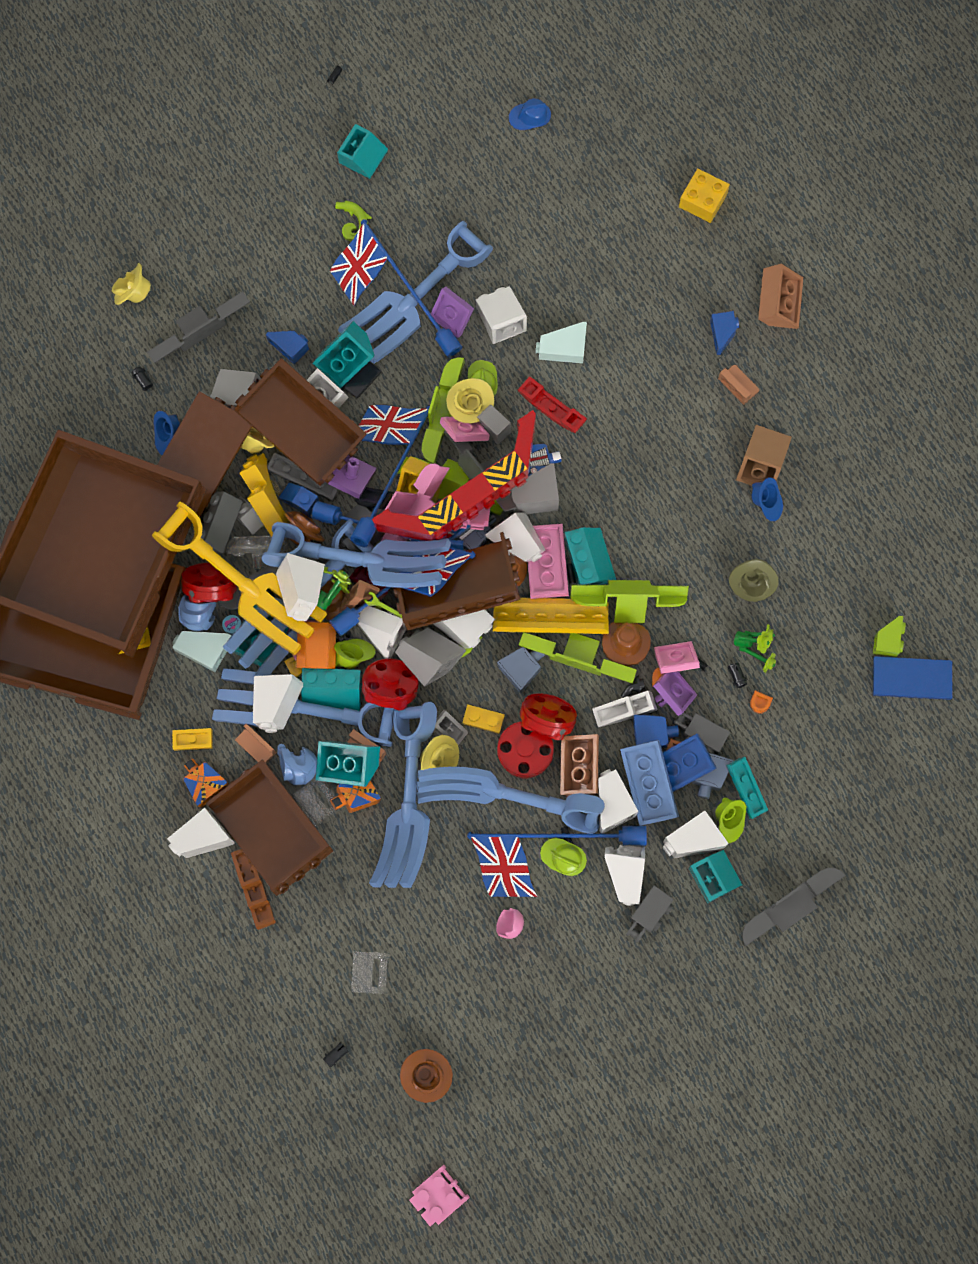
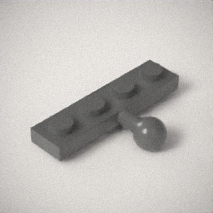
[267,453,339,502]

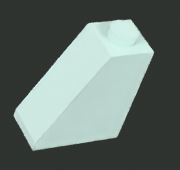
[536,322,587,363]
[172,631,231,672]

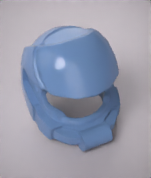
[179,594,217,631]
[277,744,317,785]

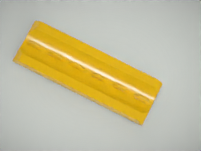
[493,598,609,634]

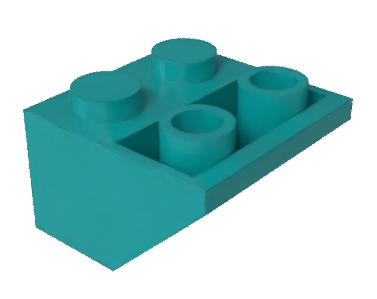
[337,124,388,179]
[688,850,742,903]

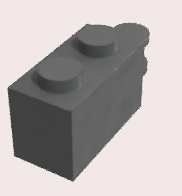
[673,712,730,755]
[626,886,674,943]

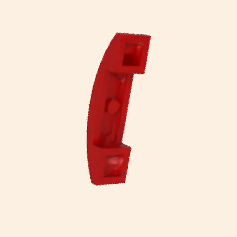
[518,376,587,433]

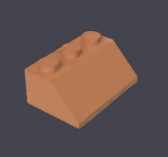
[758,264,803,329]
[560,734,599,797]

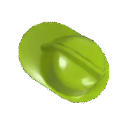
[468,360,498,396]
[334,639,375,669]
[715,798,747,843]
[540,838,587,876]

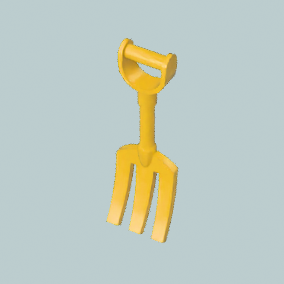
[152,502,327,655]

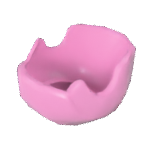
[496,908,524,939]

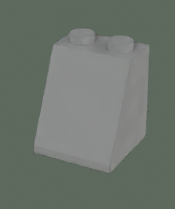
[210,369,261,408]
[509,463,559,514]
[395,628,466,687]

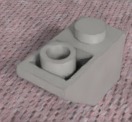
[236,496,264,535]

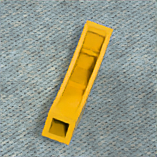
[240,453,290,536]

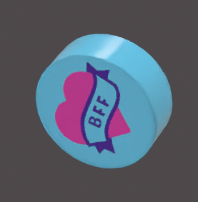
[222,615,242,635]

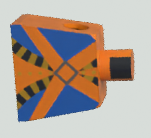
[184,759,228,808]
[330,780,381,813]

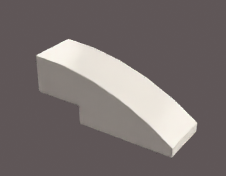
[593,691,657,727]

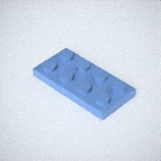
[620,740,679,826]

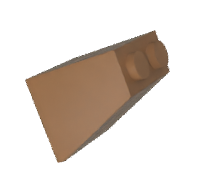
[736,425,792,486]

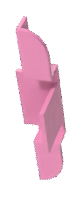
[381,464,450,556]

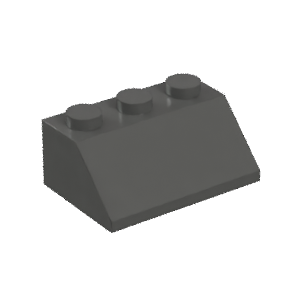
[201,492,243,554]

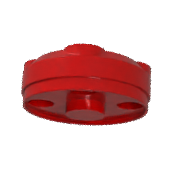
[181,563,238,603]
[362,659,419,710]
[519,693,577,740]
[497,722,554,779]

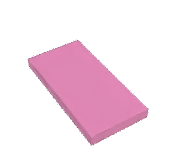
[527,524,569,599]

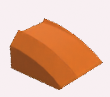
[296,622,336,669]

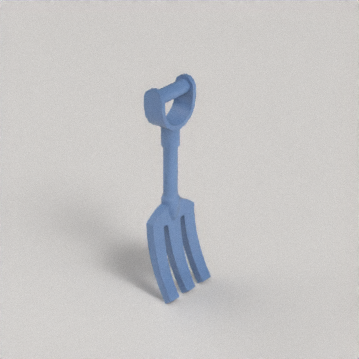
[338,221,493,364]
[223,519,374,677]
[262,522,451,588]
[212,668,394,747]
[369,702,437,888]
[416,767,605,834]

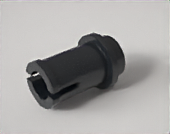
[131,367,153,391]
[727,662,748,689]
[323,1042,349,1068]

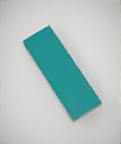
[726,757,768,819]

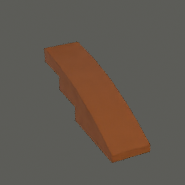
[231,849,276,930]

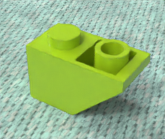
[873,616,906,657]

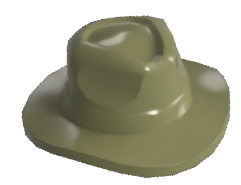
[729,559,779,602]

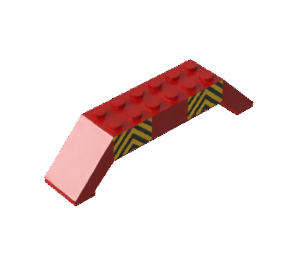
[372,410,536,541]

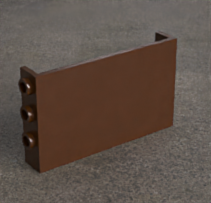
[234,358,367,486]
[157,391,252,523]
[393,532,520,630]
[206,759,333,896]

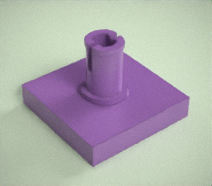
[431,287,474,338]
[328,456,377,499]
[653,671,697,716]

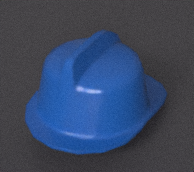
[509,98,551,130]
[154,411,180,455]
[752,477,783,521]

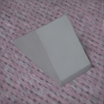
[477,405,511,445]
[434,710,468,745]

